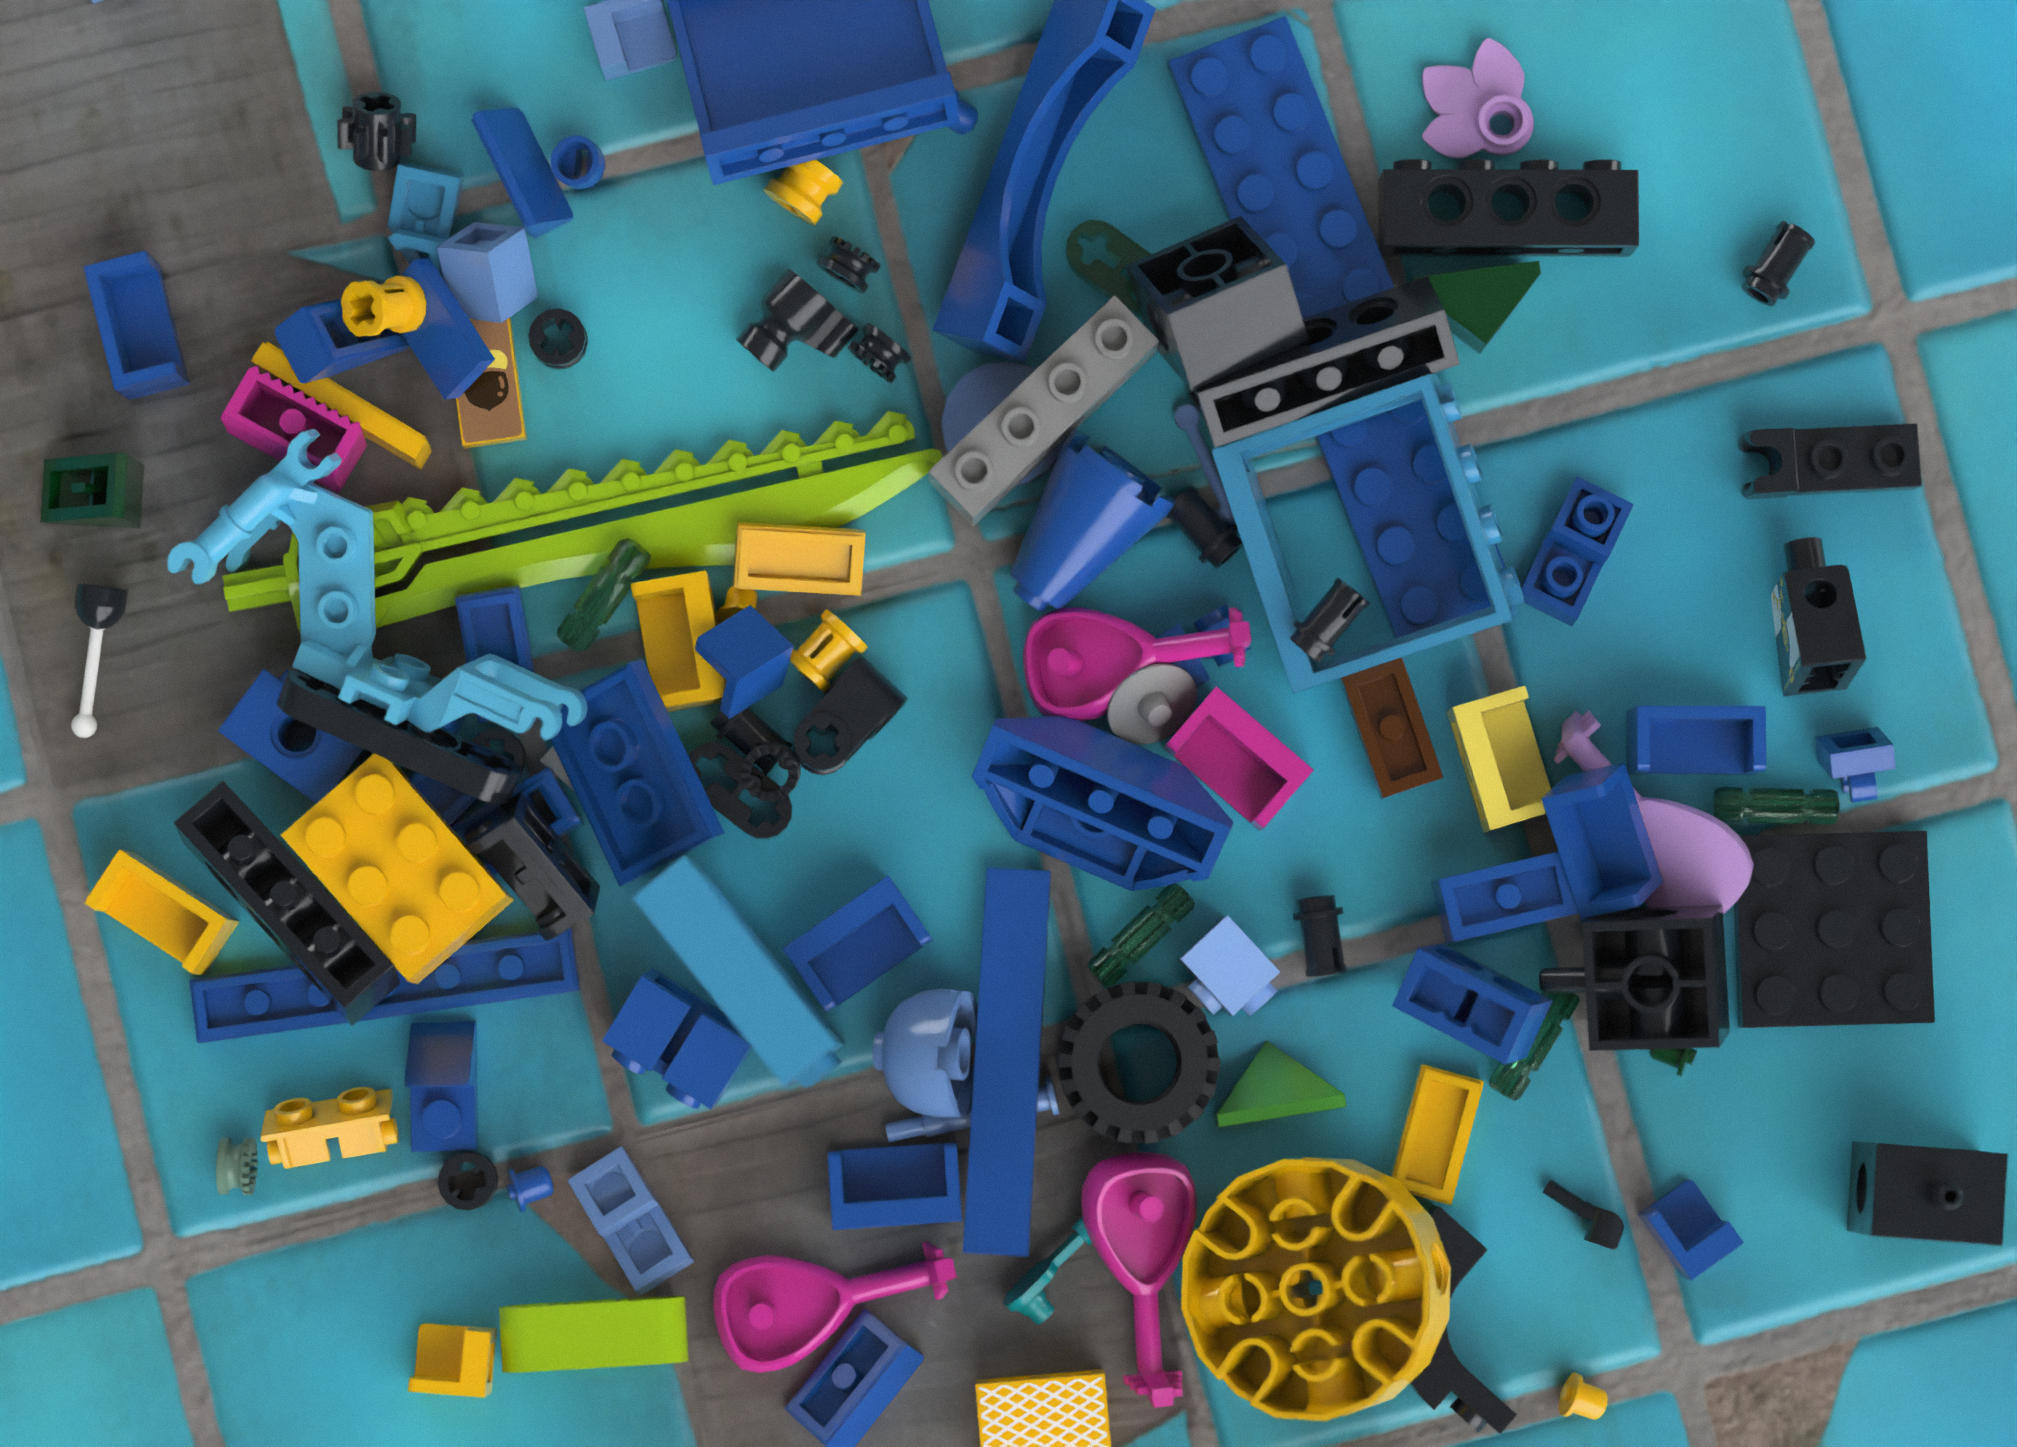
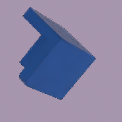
[695,605,794,719]
[1638,1180,1744,1280]

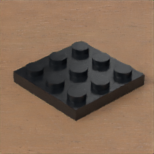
[1734,831,1935,1028]

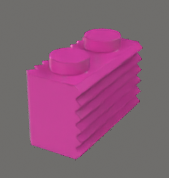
[221,366,367,493]

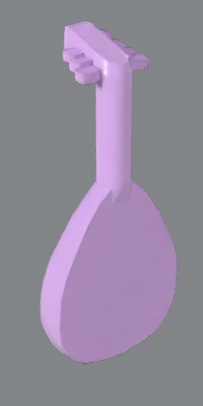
[1553,710,1754,914]

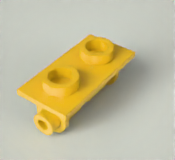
[260,1087,399,1169]

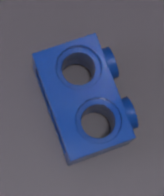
[1392,943,1553,1064]

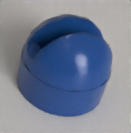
[551,135,606,189]

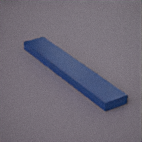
[963,868,1052,1257]
[189,927,581,1043]

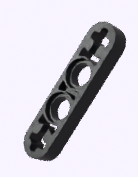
[276,670,521,804]

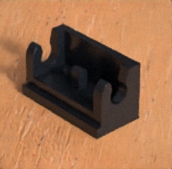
[464,792,600,941]

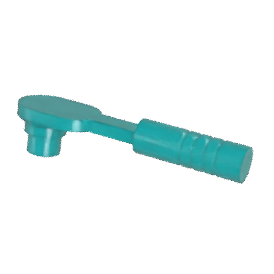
[1003,1216,1092,1325]

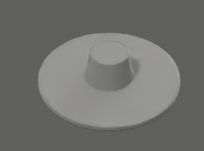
[1107,664,1197,744]

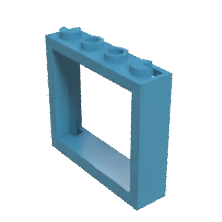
[1211,374,1524,694]
[632,855,845,1088]

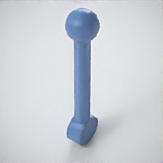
[1175,404,1236,527]

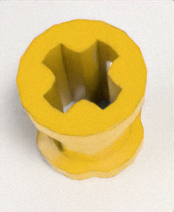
[341,275,427,337]
[789,609,868,694]

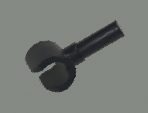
[1542,1179,1624,1250]

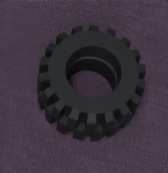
[1057,981,1221,1144]

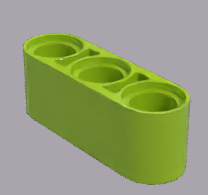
[499,1295,689,1373]

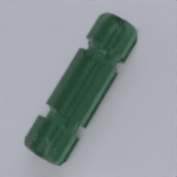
[557,538,651,652]
[1712,787,1840,825]
[1087,883,1195,987]
[1489,993,1580,1101]

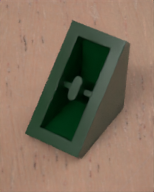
[1411,261,1541,354]
[40,452,144,528]

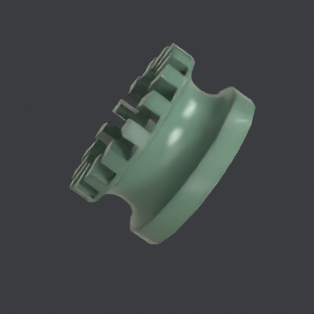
[216,1137,258,1195]

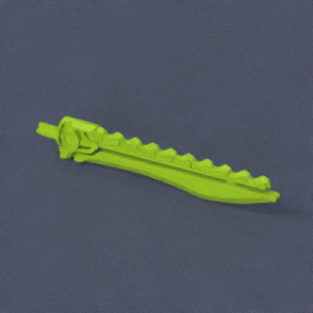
[223,411,943,633]

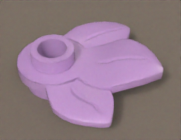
[1422,38,1534,159]

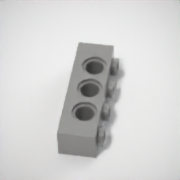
[928,295,1159,527]

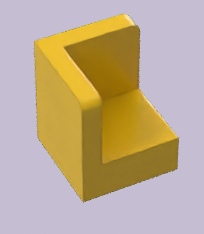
[408,1323,497,1398]

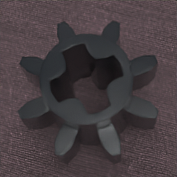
[337,92,416,171]

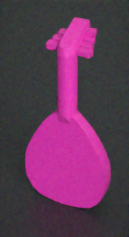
[1023,607,1251,721]
[1081,1152,1197,1408]
[713,1241,957,1373]

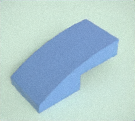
[567,1146,695,1296]

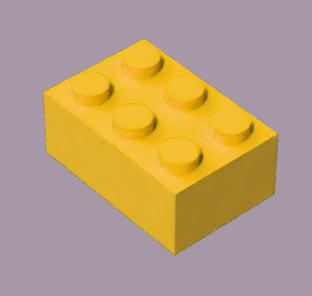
[281,754,515,984]

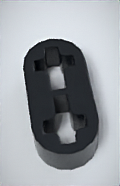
[689,742,792,839]

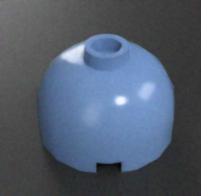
[872,989,978,1118]

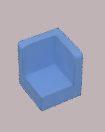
[583,0,677,81]
[437,222,538,323]

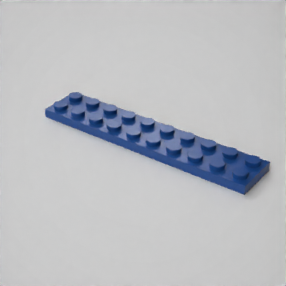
[1168,16,1506,639]

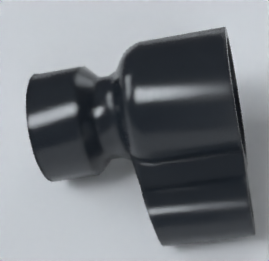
[736,268,859,372]

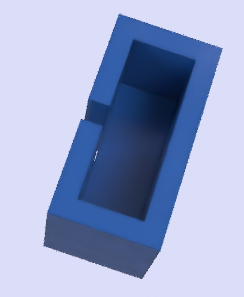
[602,967,752,1109]

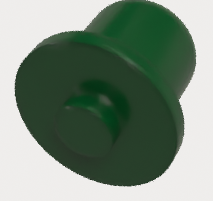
[1649,1048,1697,1076]

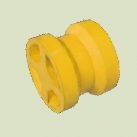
[763,160,843,226]

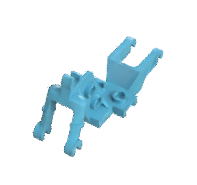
[167,429,588,740]

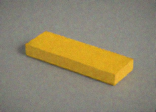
[251,342,432,470]

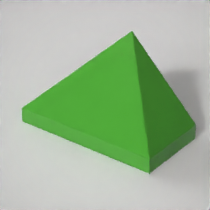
[1214,1040,1347,1127]

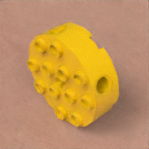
[1181,1157,1451,1421]

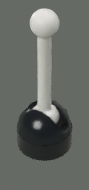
[71,583,128,738]

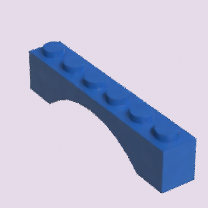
[932,0,1156,363]

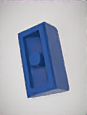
[471,107,573,239]
[784,1308,924,1447]

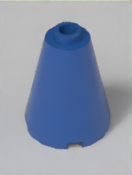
[1010,429,1176,612]

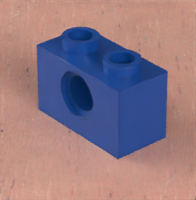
[218,669,372,804]

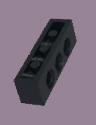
[1378,159,1639,257]
[1194,276,1460,447]
[174,781,401,1026]

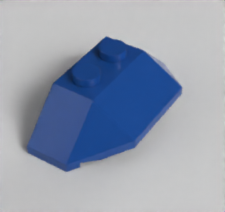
[972,716,1233,891]

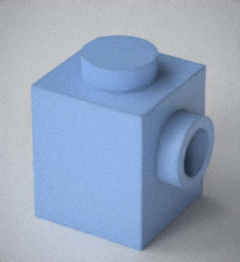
[1178,915,1280,1017]

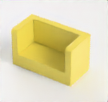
[1446,686,1551,833]

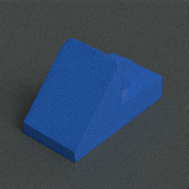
[405,1022,478,1152]

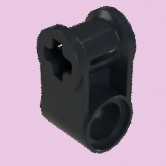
[793,655,908,776]

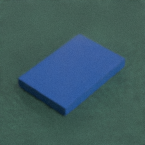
[541,659,725,887]

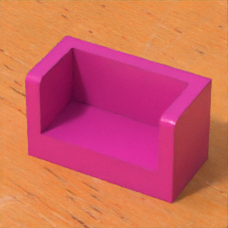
[1164,686,1314,831]

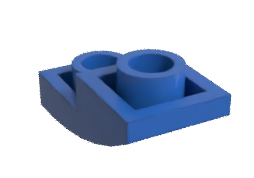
[1521,476,1634,626]

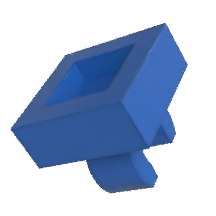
[1815,727,1896,803]

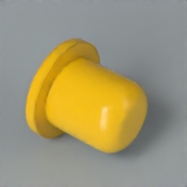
[716,586,758,624]
[1558,1373,1608,1420]

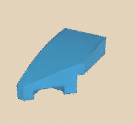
[387,161,464,278]

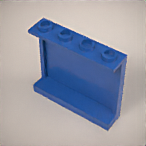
[667,0,960,185]

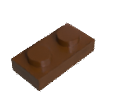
[1340,657,1444,799]

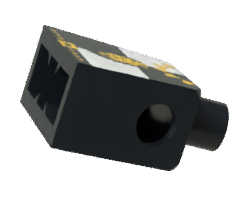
[1771,537,1866,696]

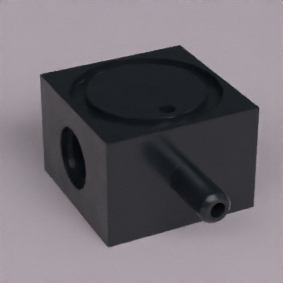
[1125,216,1309,391]
[1539,905,1730,1051]
[1847,1141,2008,1246]

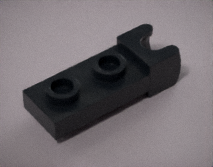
[1738,423,1922,499]

